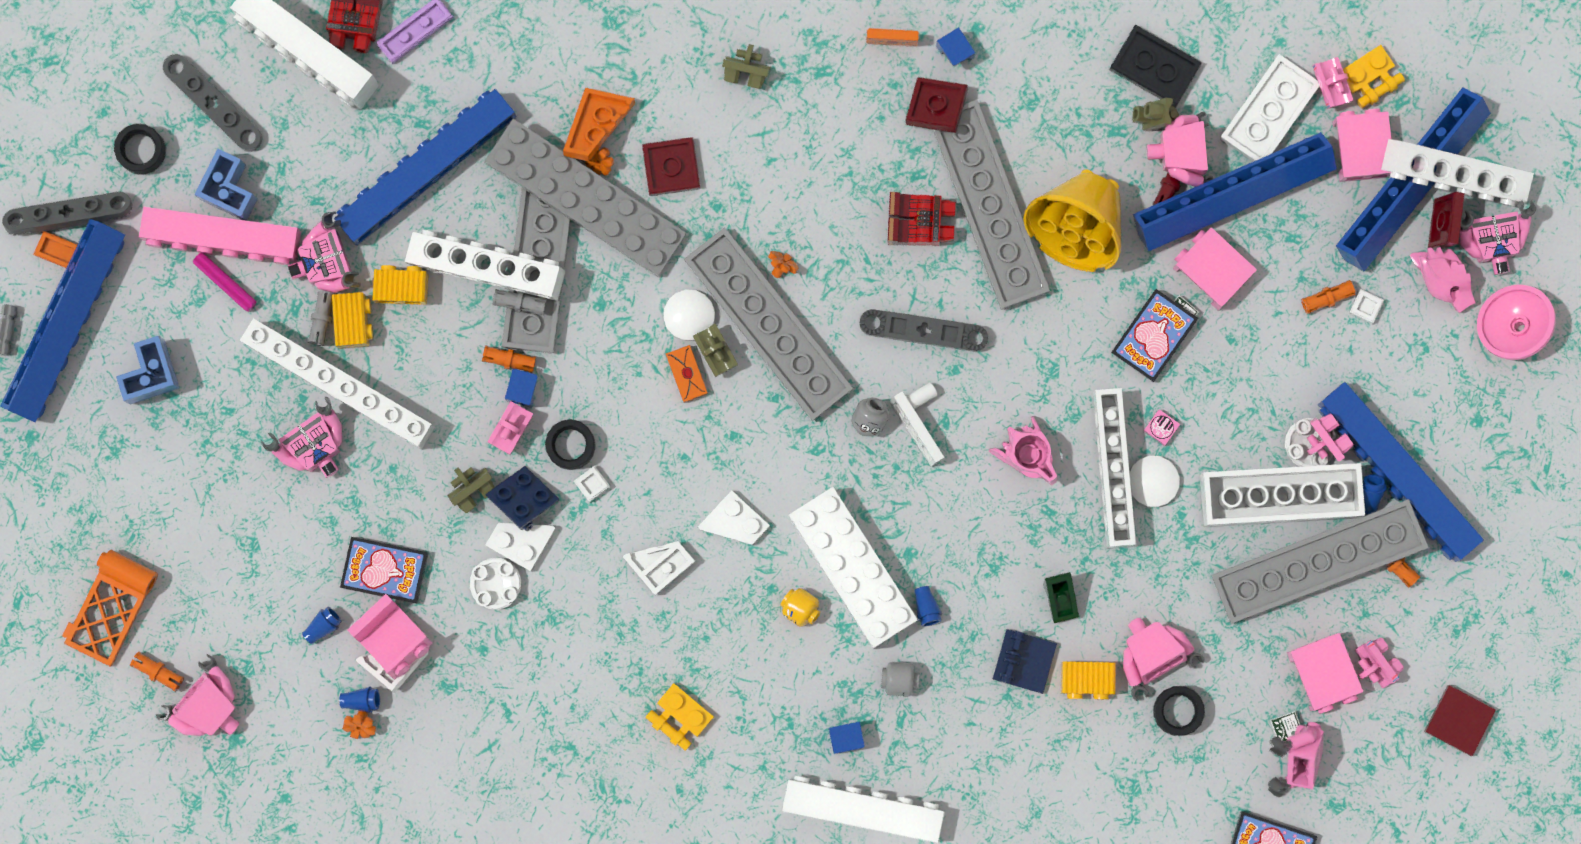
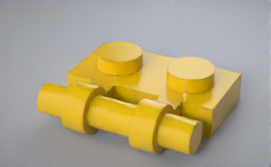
[1343,45,1405,108]
[645,683,714,751]

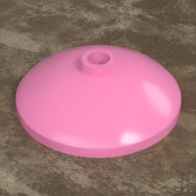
[1477,285,1556,360]

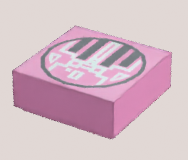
[1143,409,1180,446]

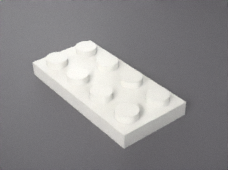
[1219,54,1319,162]

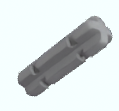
[0,304,17,356]

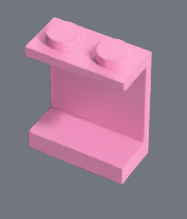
[1332,109,1391,182]
[1173,227,1257,310]
[348,594,433,680]
[1287,633,1363,714]

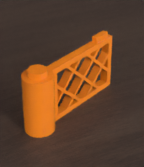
[62,550,158,667]

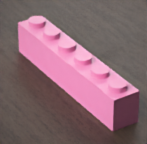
[139,207,301,265]

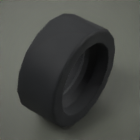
[114,123,166,175]
[545,419,596,470]
[1153,686,1205,736]

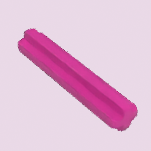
[193,253,257,312]

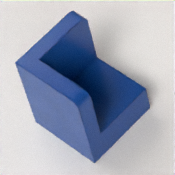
[936,27,975,66]
[505,369,538,408]
[828,722,865,754]

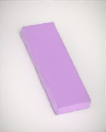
[376,0,453,64]

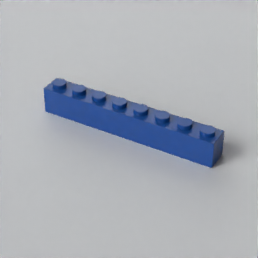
[1336,87,1491,272]
[334,89,517,246]
[1133,132,1337,251]
[0,219,125,423]
[1317,382,1484,562]

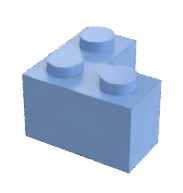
[194,149,258,221]
[116,336,180,404]

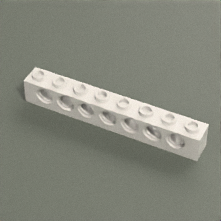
[240,318,435,449]

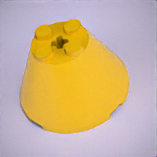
[1023,169,1121,272]

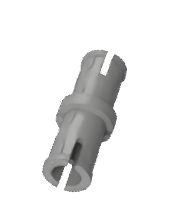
[492,289,547,315]
[308,291,333,346]

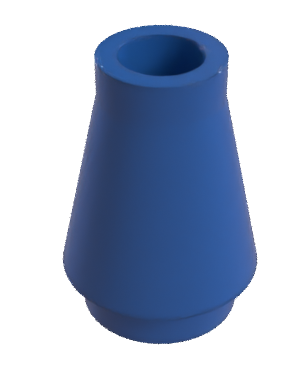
[1363,475,1387,515]
[914,586,942,627]
[302,607,342,644]
[339,686,380,713]

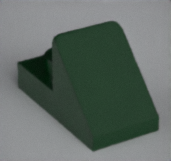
[1043,572,1079,623]

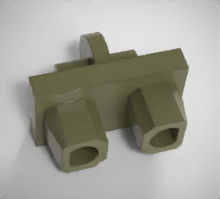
[722,44,771,89]
[1132,98,1179,131]
[693,323,738,377]
[447,467,495,513]

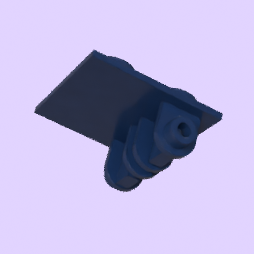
[485,466,560,531]
[993,629,1057,694]

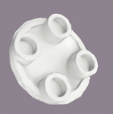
[663,290,715,340]
[1285,418,1336,467]
[1129,456,1180,507]
[470,558,521,610]

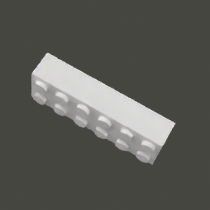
[230,0,379,110]
[1200,463,1365,527]
[789,487,918,649]

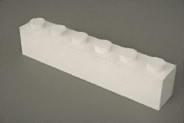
[782,776,944,843]

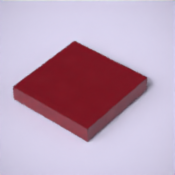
[905,77,968,133]
[642,137,700,196]
[1428,192,1465,250]
[1424,685,1496,756]

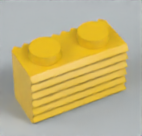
[373,265,428,305]
[332,292,373,349]
[1061,661,1116,700]

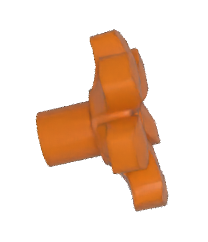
[585,147,614,175]
[768,251,799,278]
[342,711,376,739]

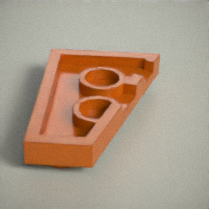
[563,88,635,162]

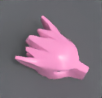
[1410,247,1476,313]
[989,416,1057,486]

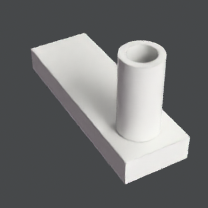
[890,382,944,467]

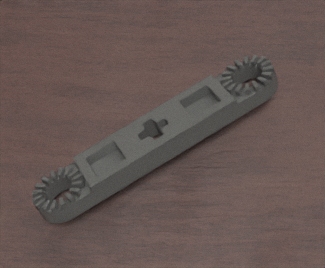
[163,54,262,152]
[2,192,133,236]
[859,309,988,352]

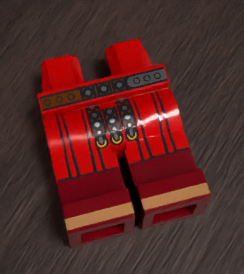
[326,0,383,54]
[887,192,956,246]

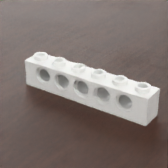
[1381,139,1534,206]
[405,230,565,301]
[1093,388,1136,549]

